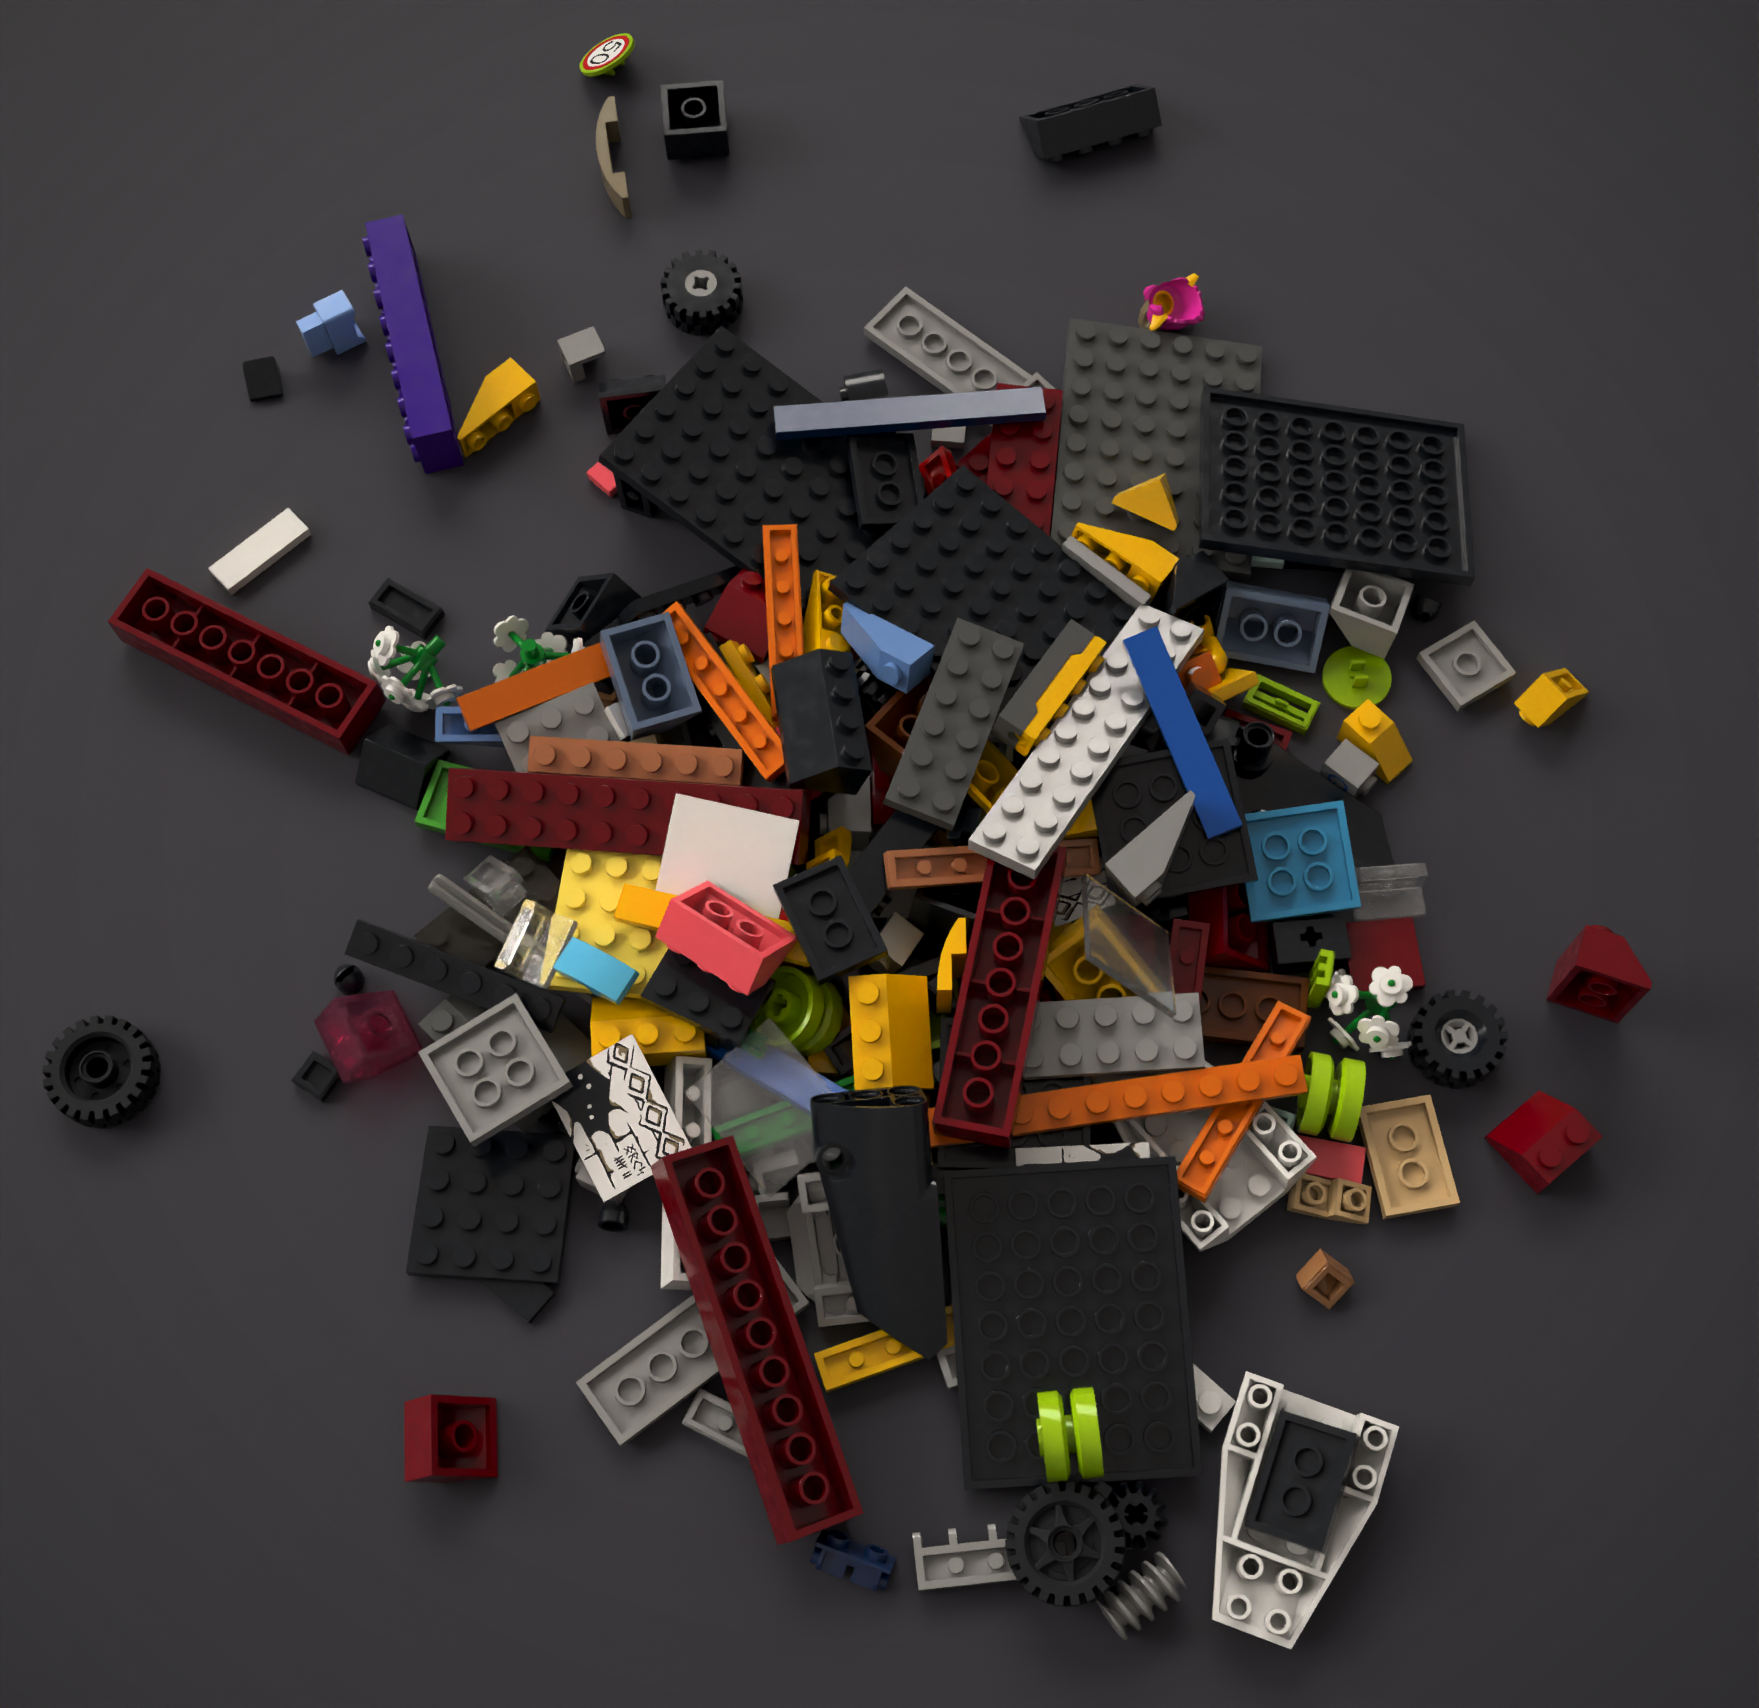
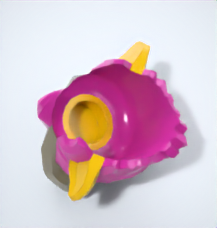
[1138,273,1205,331]

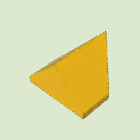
[1112,473,1179,531]

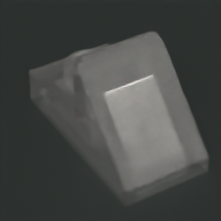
[463,855,527,916]

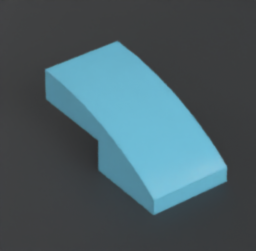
[552,937,639,1005]

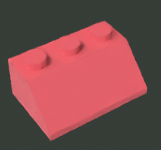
[655,880,797,996]

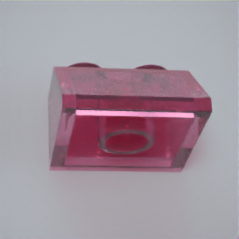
[314,990,423,1084]

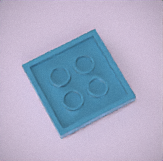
[1244,800,1361,924]

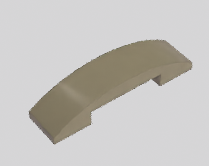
[596,96,632,218]

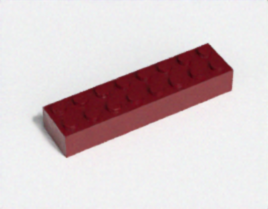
[108,568,386,756]
[932,846,1067,1149]

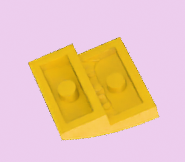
[936,918,967,1014]

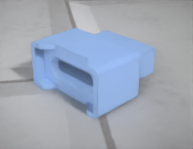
[296,290,366,357]

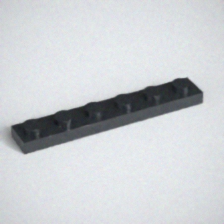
[345,919,567,1033]

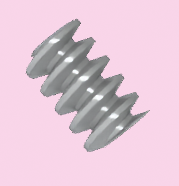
[1096,1551,1187,1640]

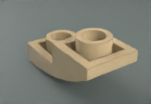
[1287,1173,1372,1225]

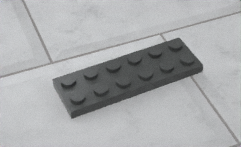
[883,618,1024,831]

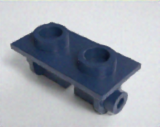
[810,1530,896,1592]

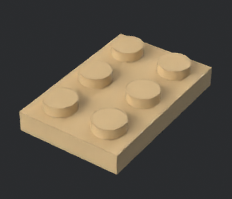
[1358,1094,1460,1219]

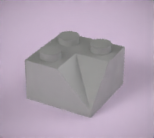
[1329,569,1415,659]

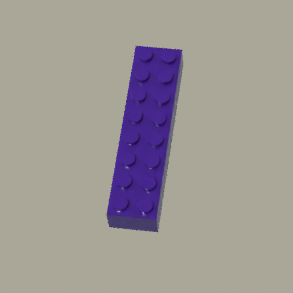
[362,214,464,474]

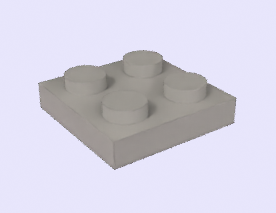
[1416,620,1516,712]

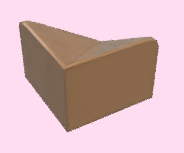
[1296,1248,1355,1310]

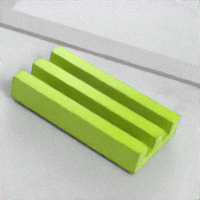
[1241,674,1320,736]
[1307,949,1335,1009]

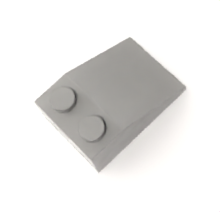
[1105,790,1196,907]

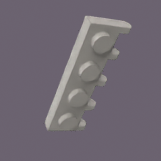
[912,1524,1075,1591]

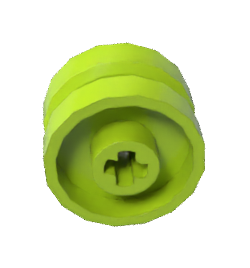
[752,966,844,1056]
[1296,1051,1366,1142]
[1036,1387,1104,1483]

